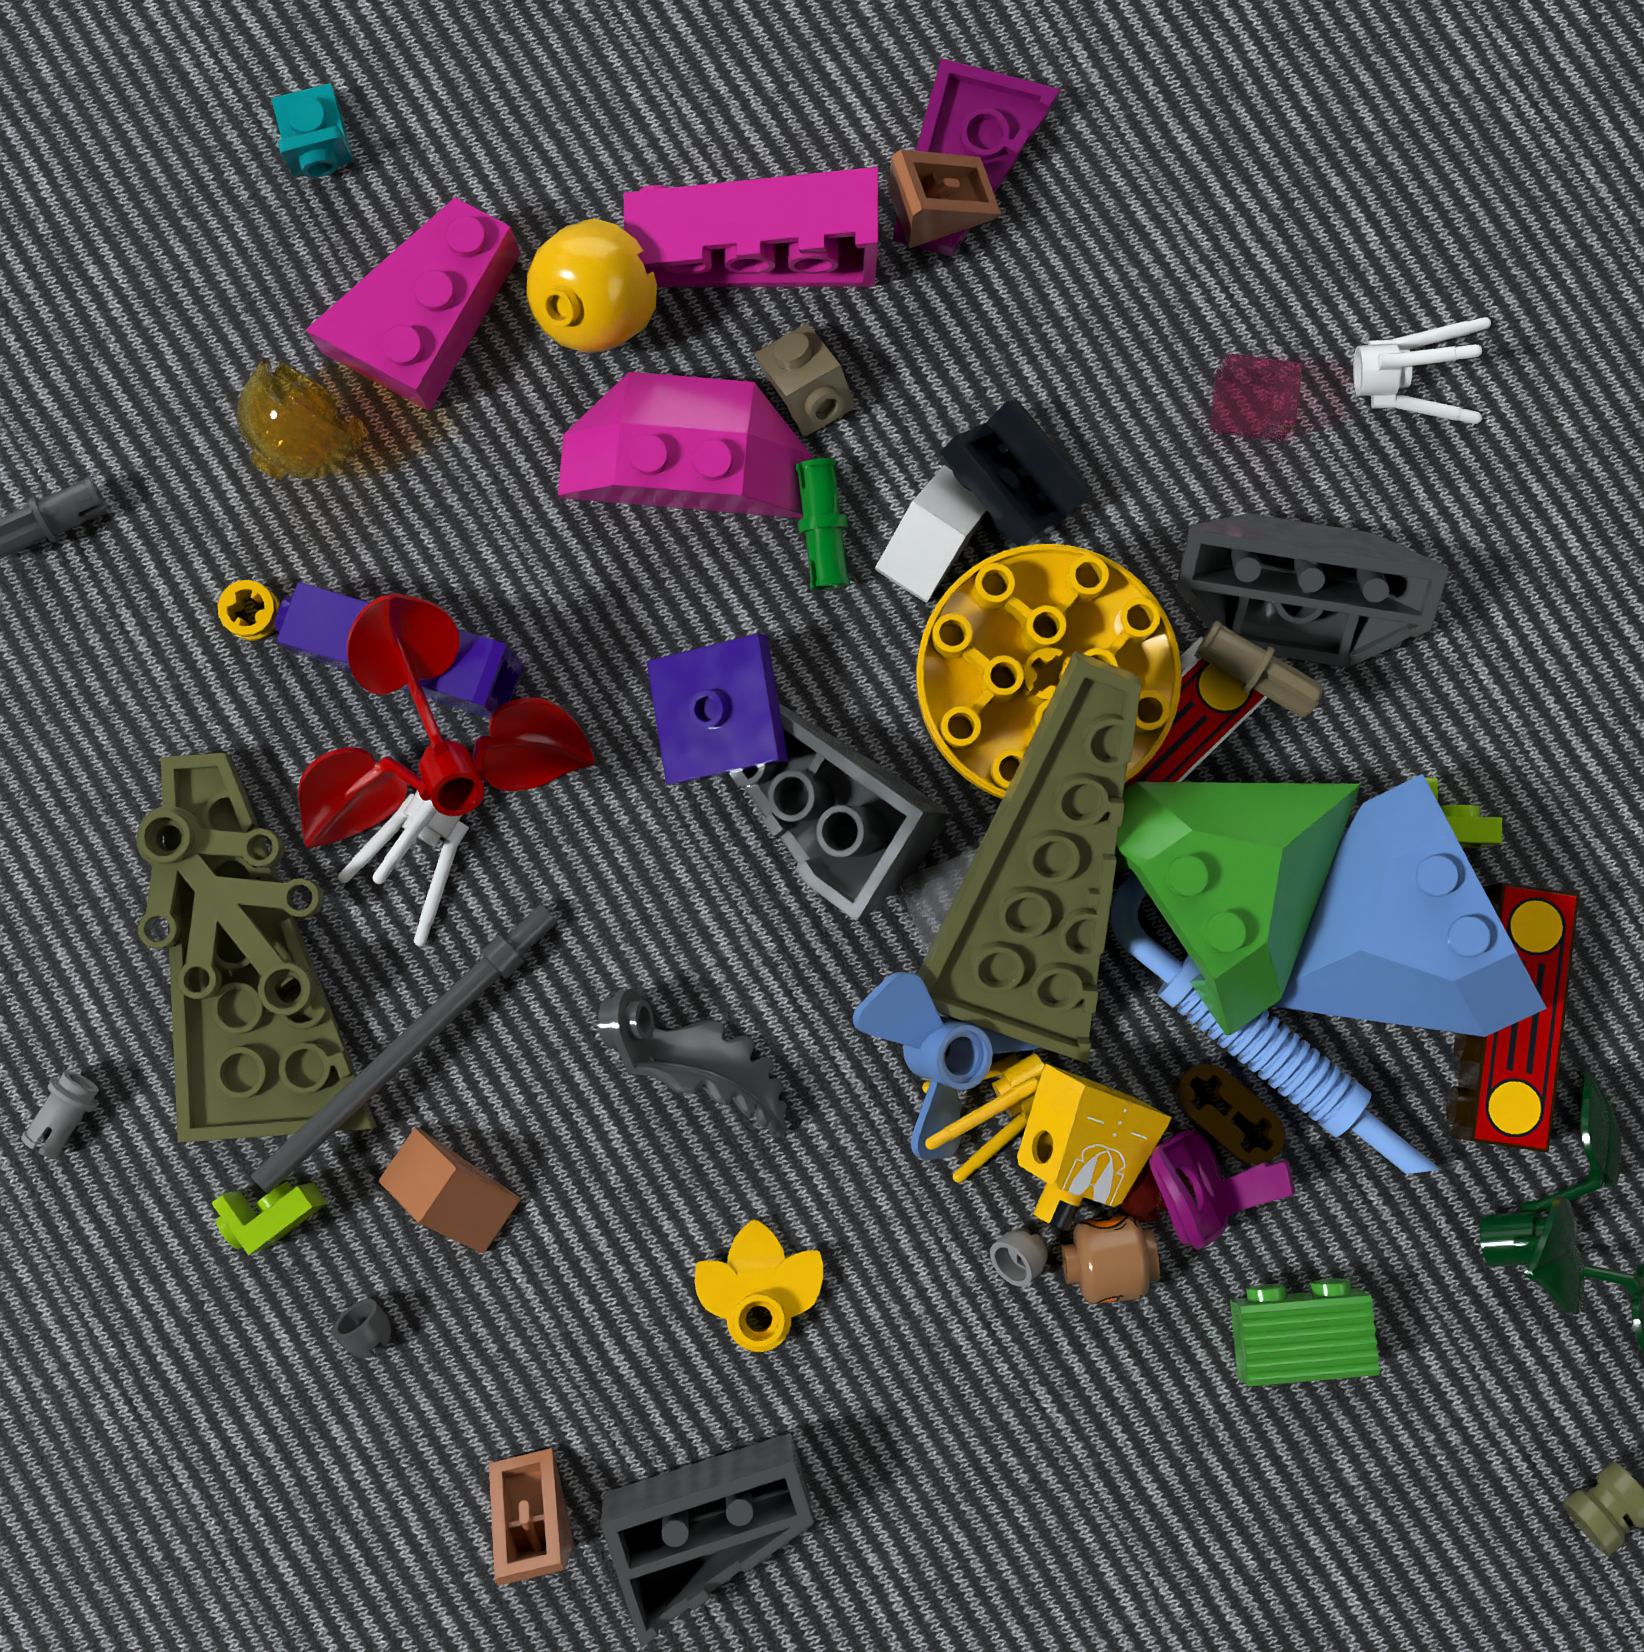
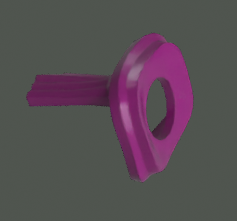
[1149,1130,1296,1250]

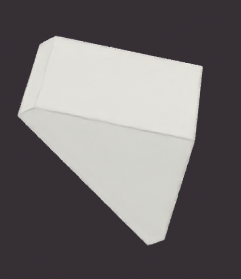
[875,465,988,603]

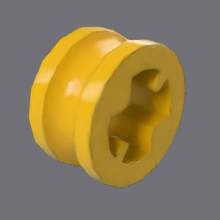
[217,580,280,641]

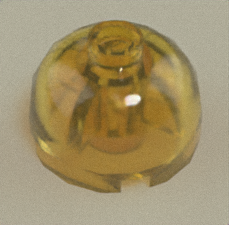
[236,358,369,480]

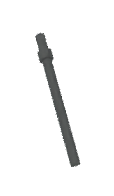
[250,904,558,1194]

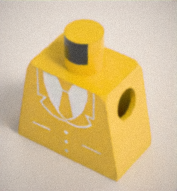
[1017,1064,1172,1230]

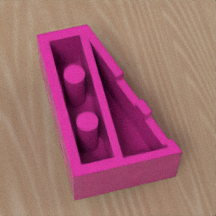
[305,197,521,411]

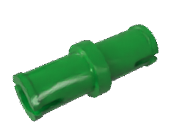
[796,458,850,591]

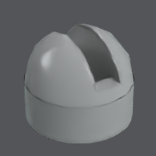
[990,1228,1048,1287]

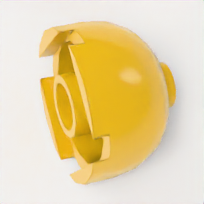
[527,218,657,353]

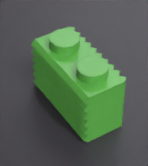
[1230,1278,1380,1386]

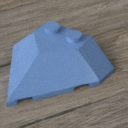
[1271,774,1547,1037]

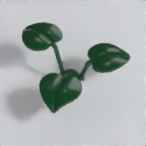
[1480,1070,1644,1354]

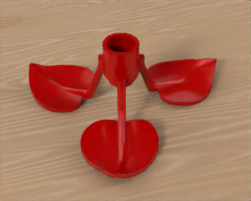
[298,593,594,848]

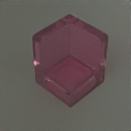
[1209,354,1303,442]

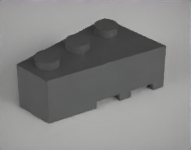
[600,1433,814,1648]

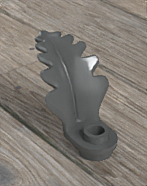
[598,989,787,1137]

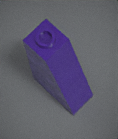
[275,582,525,719]

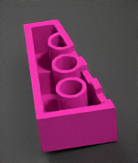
[624,167,878,287]

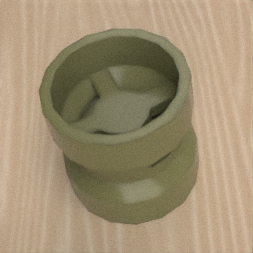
[1562,1461,1644,1557]

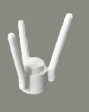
[1353,317,1491,424]
[338,790,469,946]

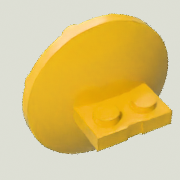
[916,544,1181,799]

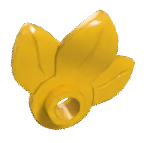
[695,1219,823,1352]

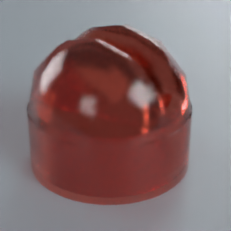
[1119,1165,1168,1223]

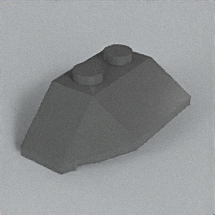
[1176,513,1449,668]

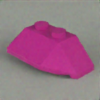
[558,372,812,518]

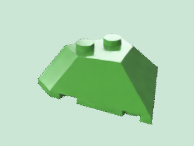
[1115,782,1361,1035]

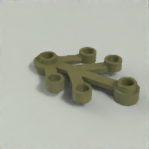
[136,806,324,1015]

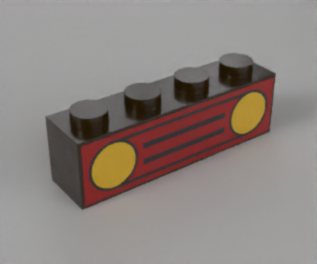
[1446,882,1580,1153]

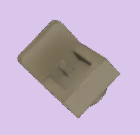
[754,323,855,436]

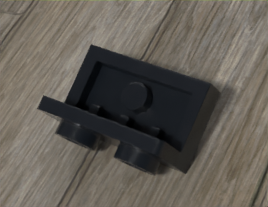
[940,399,1092,547]

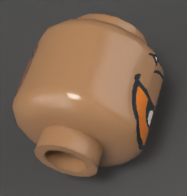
[1061,1215,1160,1304]

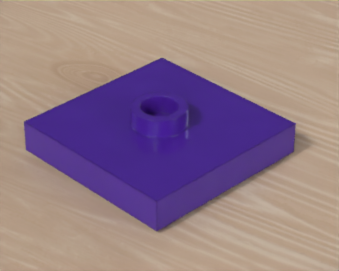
[646,633,788,785]

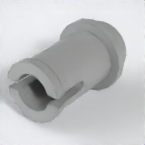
[21,1071,99,1158]

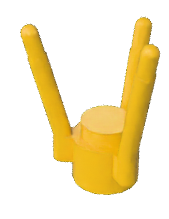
[922,1052,1045,1183]

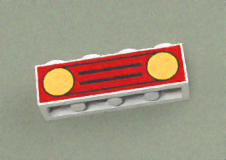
[1124,636,1268,789]

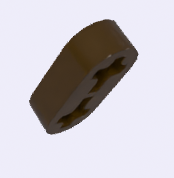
[1173,1063,1285,1164]

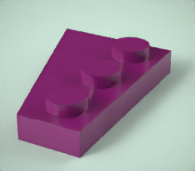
[892,58,1061,257]

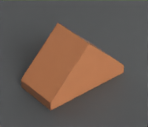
[888,149,1001,248]
[378,1127,521,1254]
[489,1448,575,1586]

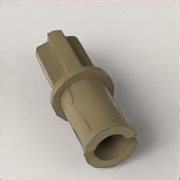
[1194,620,1323,717]

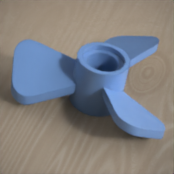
[853,972,1040,1160]

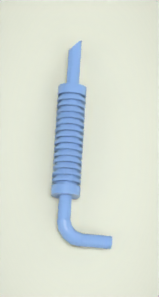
[1110,871,1442,1174]

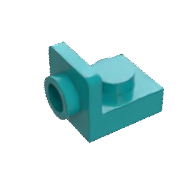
[271,83,354,177]

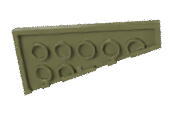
[917,651,1141,1063]
[161,753,377,1143]

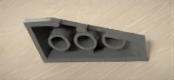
[729,703,952,922]

